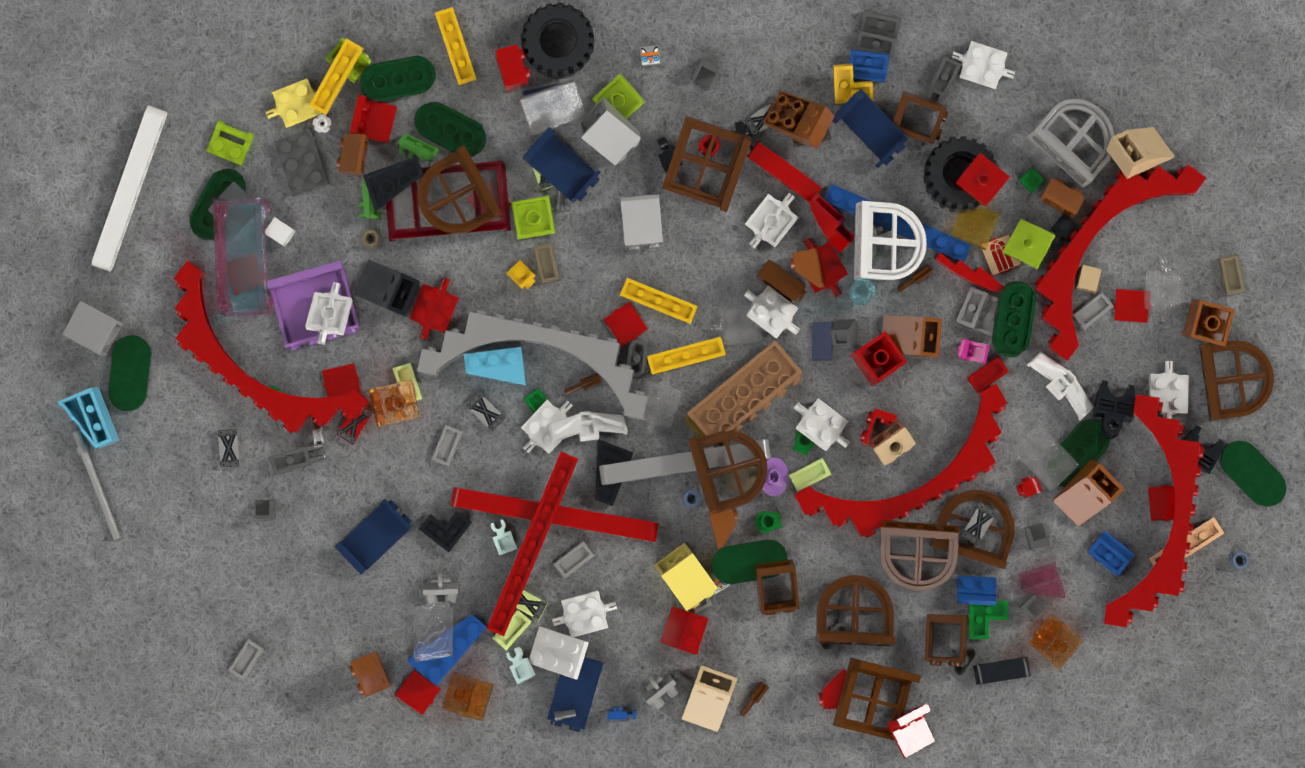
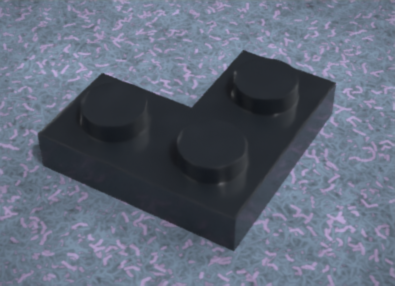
[419,510,472,553]

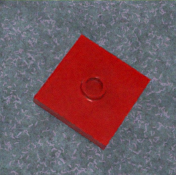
[955,153,1010,207]

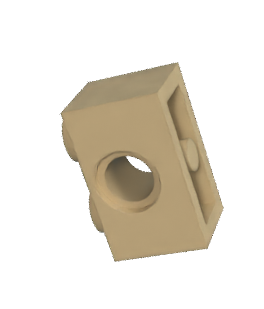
[868,420,916,466]

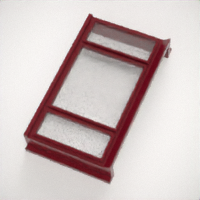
[386,161,511,242]

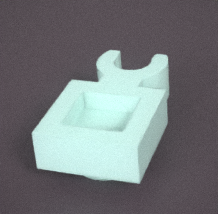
[491,519,517,556]
[506,647,536,684]

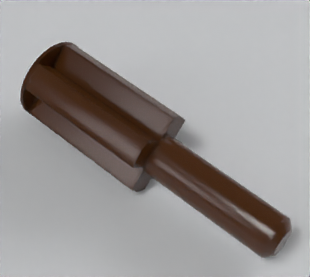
[897,264,933,292]
[564,373,602,395]
[740,681,769,717]

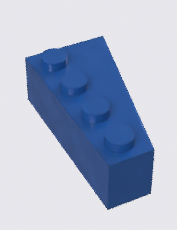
[407,614,487,686]

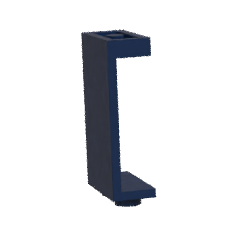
[833,89,909,168]
[522,127,601,204]
[335,499,412,575]
[547,657,604,732]

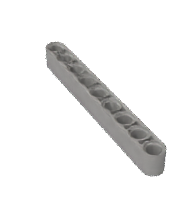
[599,439,771,485]

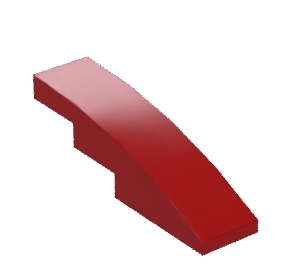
[747,141,822,202]
[935,253,1004,294]

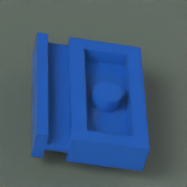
[849,49,889,82]
[1087,530,1135,576]
[957,575,996,606]
[607,706,636,720]

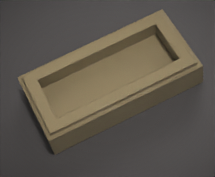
[533,243,560,284]
[1218,254,1245,296]

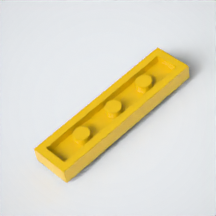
[435,7,477,86]
[309,38,364,115]
[620,278,698,324]
[647,337,726,375]

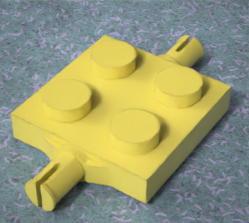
[265,78,322,128]

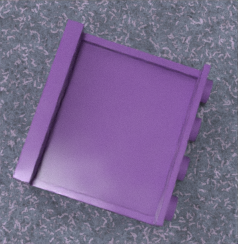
[266,261,360,351]

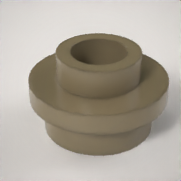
[361,229,380,248]

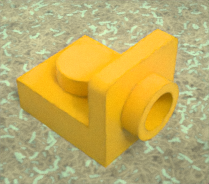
[506,260,536,290]

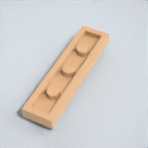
[1148,517,1224,567]

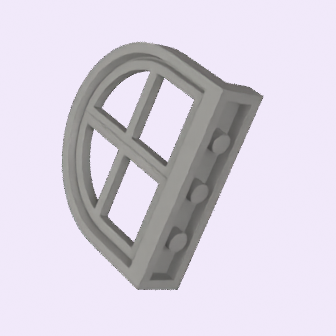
[1027,99,1115,188]

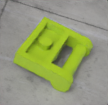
[206,120,255,166]

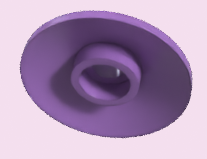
[762,458,789,496]

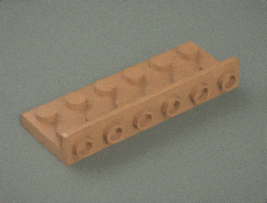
[687,340,803,448]

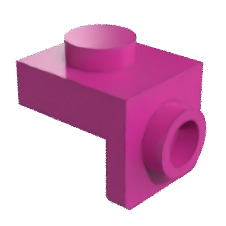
[957,339,990,364]

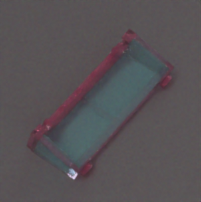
[213,197,273,317]

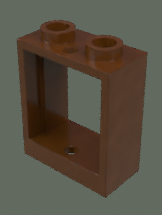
[892,90,949,144]
[757,259,807,304]
[754,559,800,615]
[924,614,968,667]

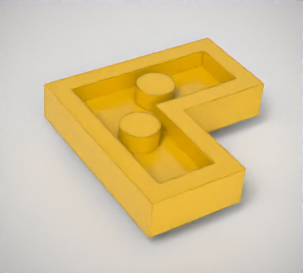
[833,64,873,104]

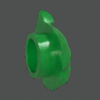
[792,431,815,456]
[754,511,782,533]

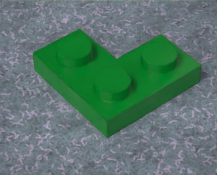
[969,600,1008,639]

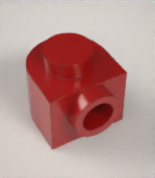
[697,134,720,158]
[1016,475,1043,499]

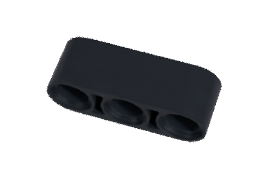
[973,657,1031,685]

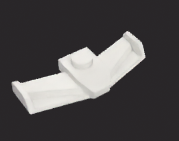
[1027,352,1094,421]
[549,411,628,444]

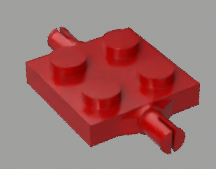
[803,238,849,298]
[409,277,460,340]

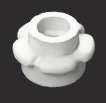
[313,114,332,133]

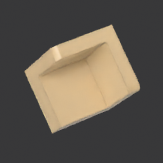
[1076,265,1101,293]

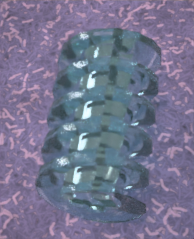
[849,279,875,306]

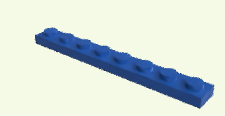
[824,184,972,262]

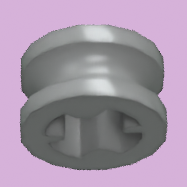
[312,426,325,444]

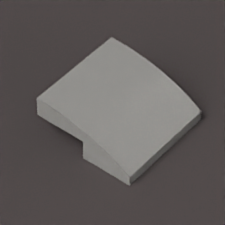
[956,287,998,337]

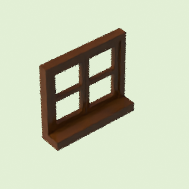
[662,116,752,212]
[833,657,921,740]

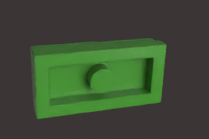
[398,133,439,162]
[358,180,381,220]

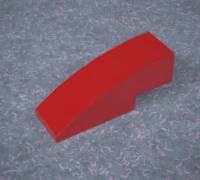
[809,194,855,253]

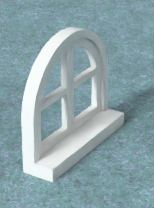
[854,201,926,280]

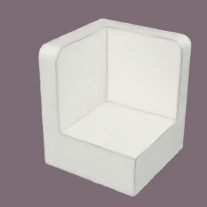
[265,217,296,247]

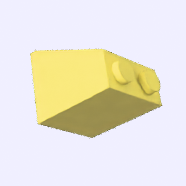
[654,543,718,611]

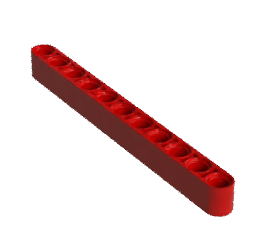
[450,487,659,542]

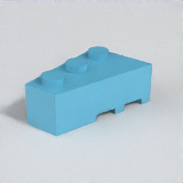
[464,347,526,386]
[58,387,119,448]

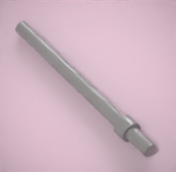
[72,430,121,540]

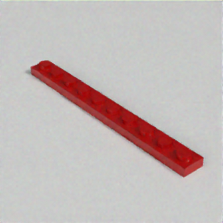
[486,451,579,636]

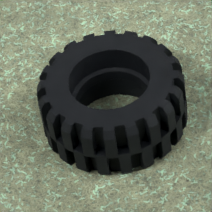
[521,2,594,78]
[923,136,998,213]

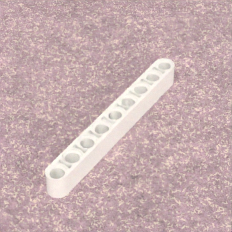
[92,106,167,272]

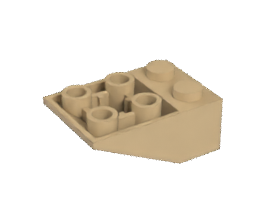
[1106,127,1175,179]
[682,665,738,732]

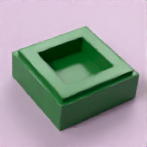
[1018,167,1045,194]
[524,388,547,413]

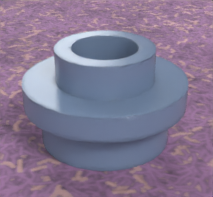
[682,489,701,508]
[1230,550,1249,570]

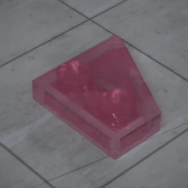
[1018,562,1066,598]

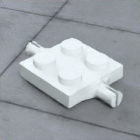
[951,41,1015,89]
[745,193,799,249]
[305,282,353,345]
[744,285,800,339]
[1149,361,1189,419]
[793,398,850,451]
[521,400,573,454]
[552,590,617,637]

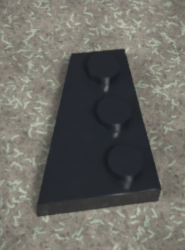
[363,156,424,212]
[595,439,634,506]

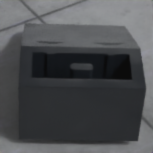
[353,260,421,317]

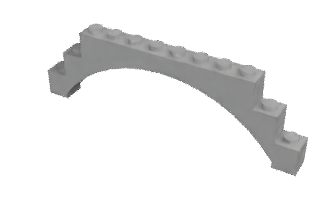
[417,310,648,421]

